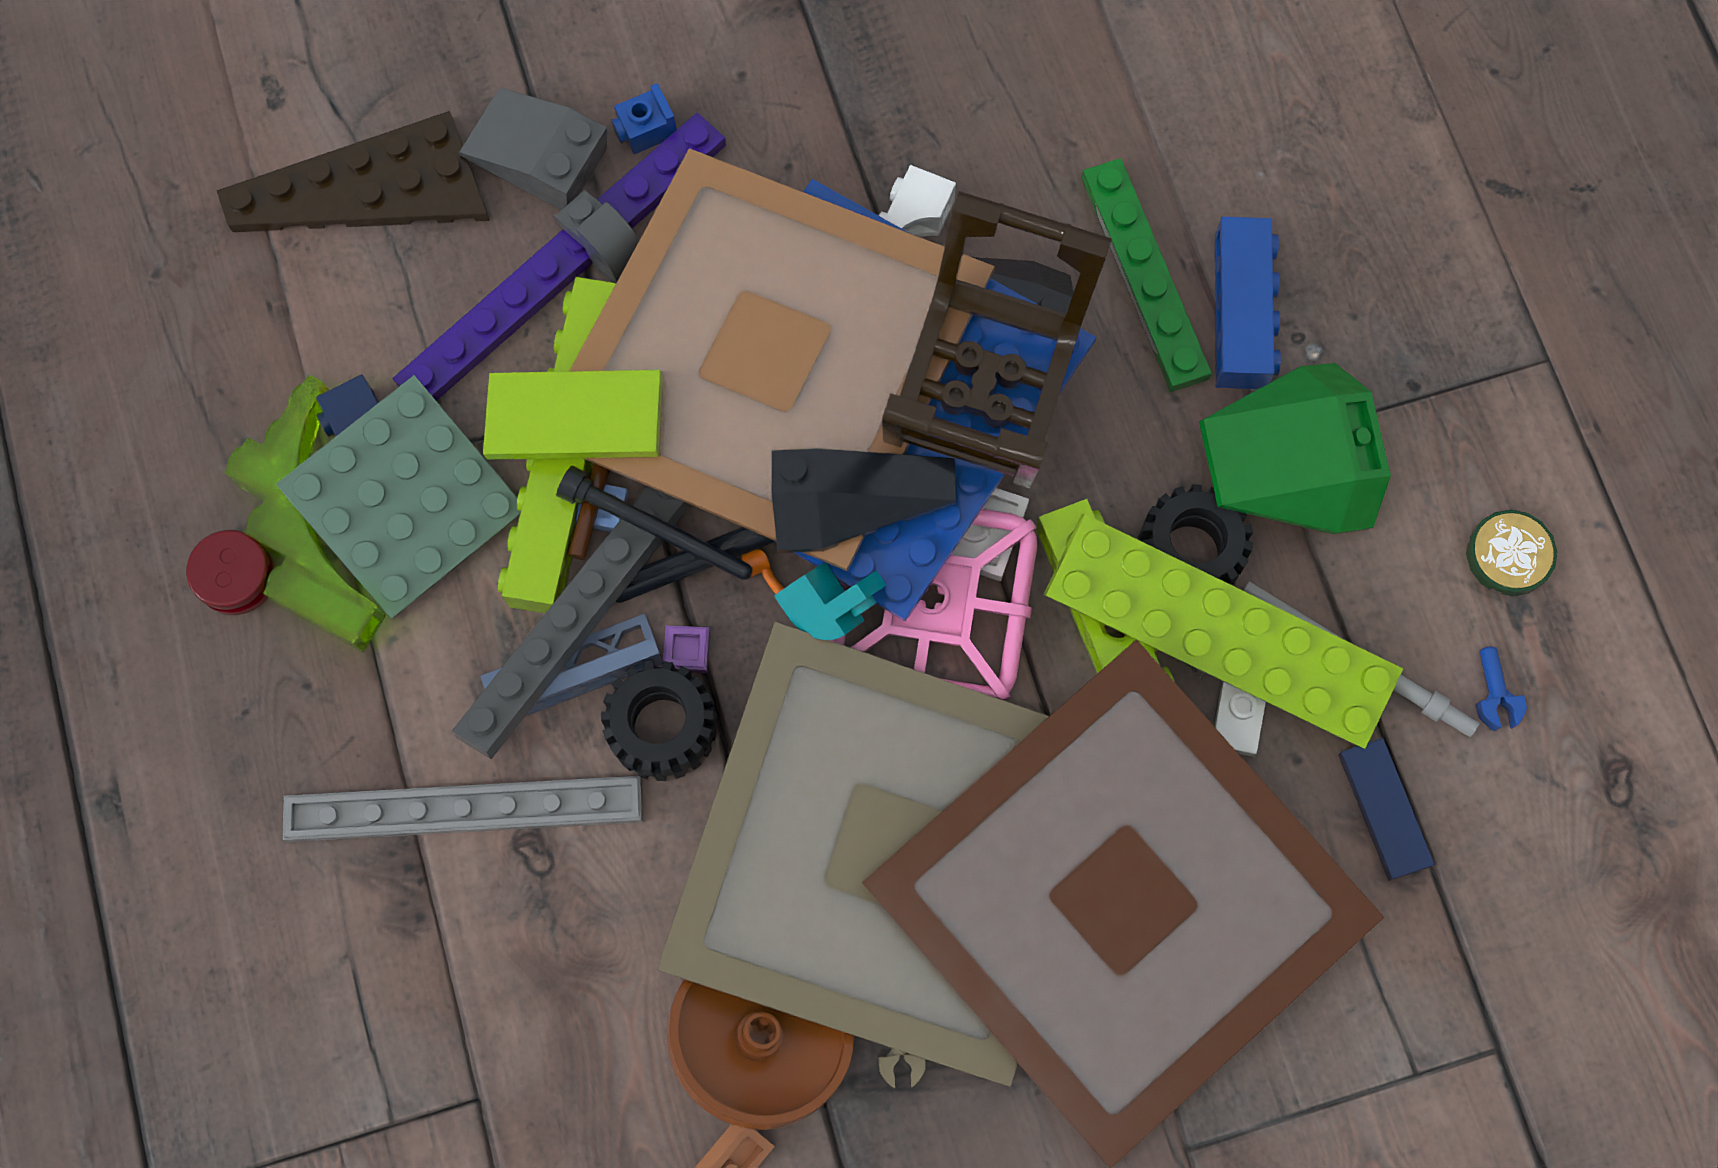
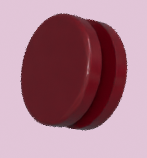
[186,530,276,615]

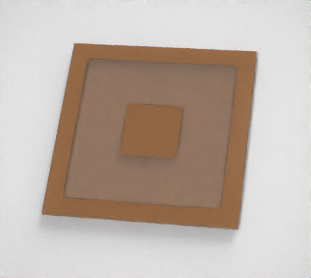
[570,148,995,572]

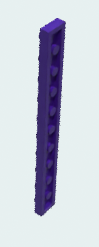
[392,112,726,401]

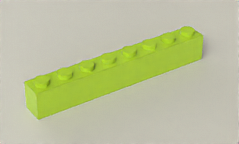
[498,277,616,613]

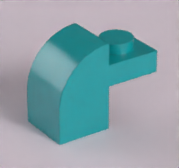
[774,562,886,640]

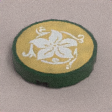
[1466,509,1557,596]

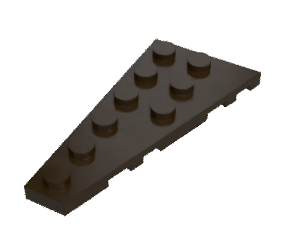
[216,111,490,232]

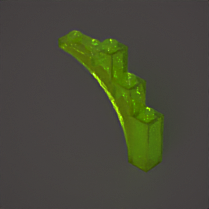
[224,374,386,652]

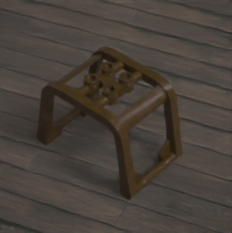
[882,191,1112,488]

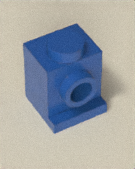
[611,83,677,154]

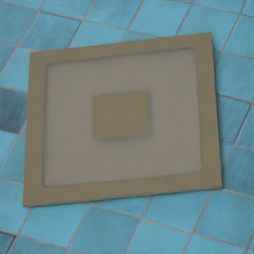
[657,622,1049,1087]

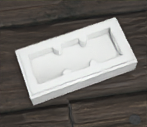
[1214,681,1266,757]

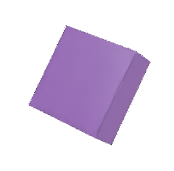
[663,625,710,673]

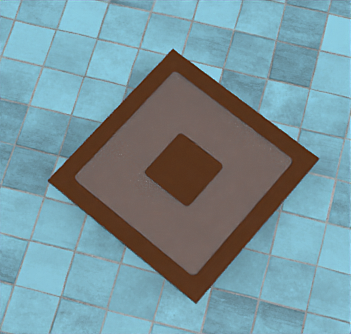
[862,639,1385,1168]

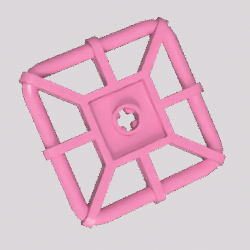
[830,509,1037,701]

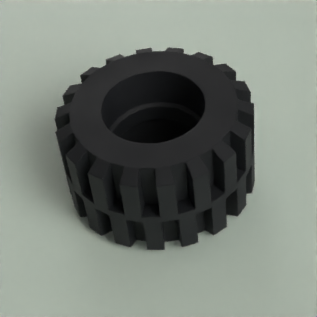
[1138,484,1253,585]
[601,661,718,781]

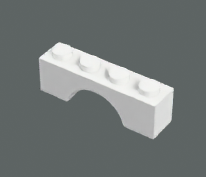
[879,165,956,237]

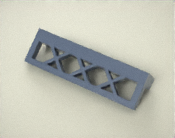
[480,614,663,717]

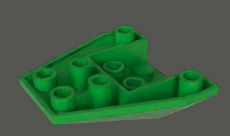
[1199,363,1391,534]

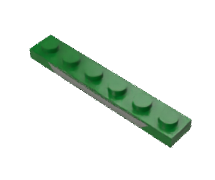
[1081,158,1212,392]

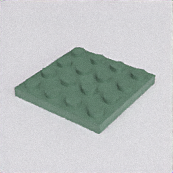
[276,375,521,619]

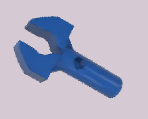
[1476,646,1527,731]

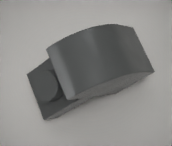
[554,190,639,283]

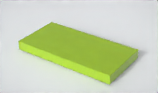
[483,370,663,460]

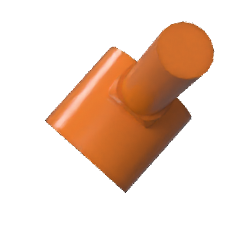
[741,549,784,594]

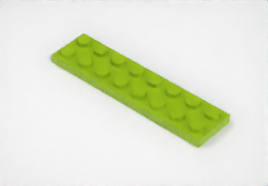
[1043,514,1403,749]

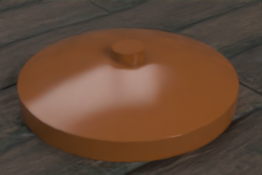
[667,979,854,1129]

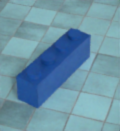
[1215,217,1281,389]

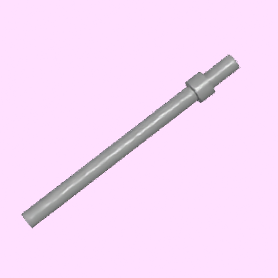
[1244,581,1480,737]

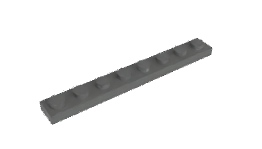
[452,486,691,759]

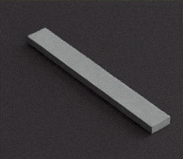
[283,776,643,842]

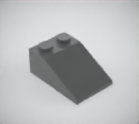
[459,88,607,210]

